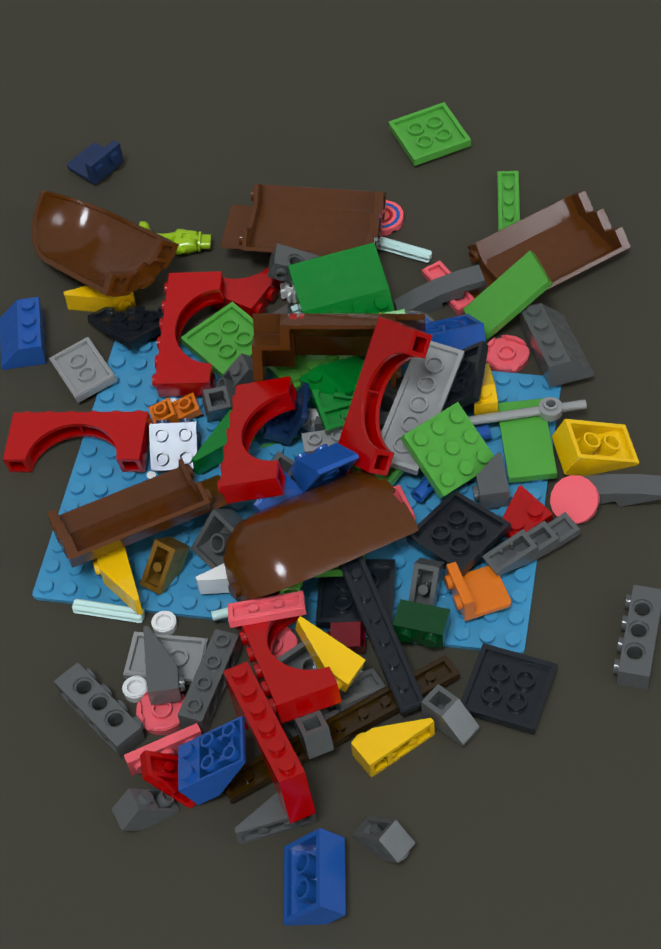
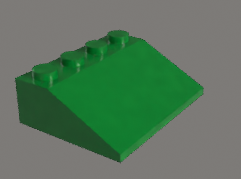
[287,242,394,314]

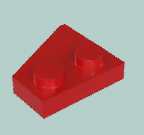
[503,485,553,539]
[140,750,196,808]

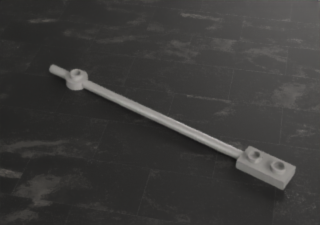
[301,397,587,454]

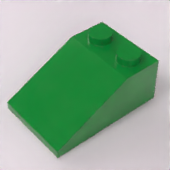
[299,355,364,408]

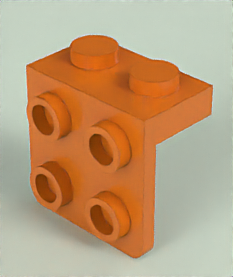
[443,562,511,621]

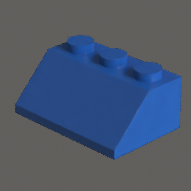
[0,297,46,370]
[425,314,486,350]
[283,828,346,926]

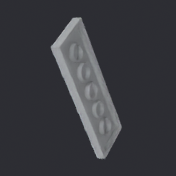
[381,341,465,475]

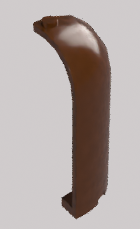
[31,190,179,297]
[224,469,419,602]

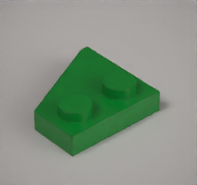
[311,389,353,434]

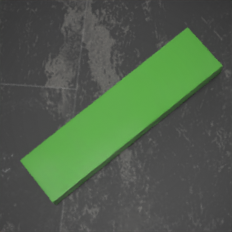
[497,171,520,231]

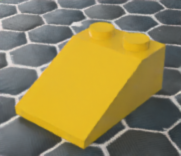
[551,419,639,476]

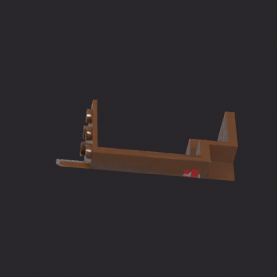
[252,313,426,388]

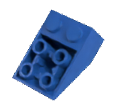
[178,716,246,805]

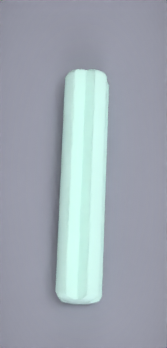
[377,236,432,263]
[72,599,145,623]

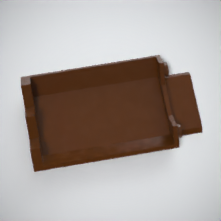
[221,184,387,256]
[467,190,631,298]
[47,458,230,568]

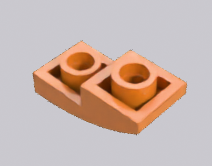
[148,392,203,424]

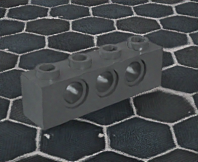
[267,243,320,284]
[613,584,661,690]
[178,629,243,735]
[54,662,145,759]

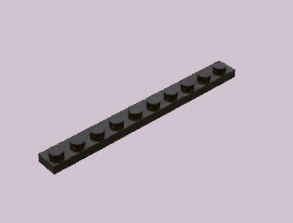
[223,655,459,804]

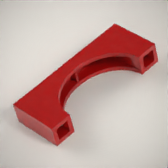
[210,267,284,318]
[152,271,226,397]
[338,316,433,476]
[217,376,297,504]
[3,410,153,472]
[235,591,342,724]
[223,661,316,824]

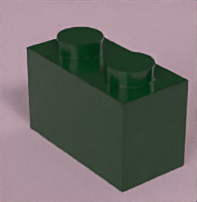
[392,599,451,648]

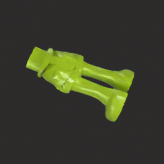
[139,221,212,255]

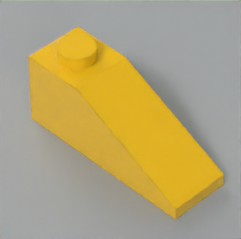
[64,286,136,312]
[472,363,498,416]
[92,547,143,615]
[295,616,365,692]
[351,718,435,778]

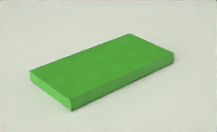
[464,251,552,341]
[498,398,557,483]

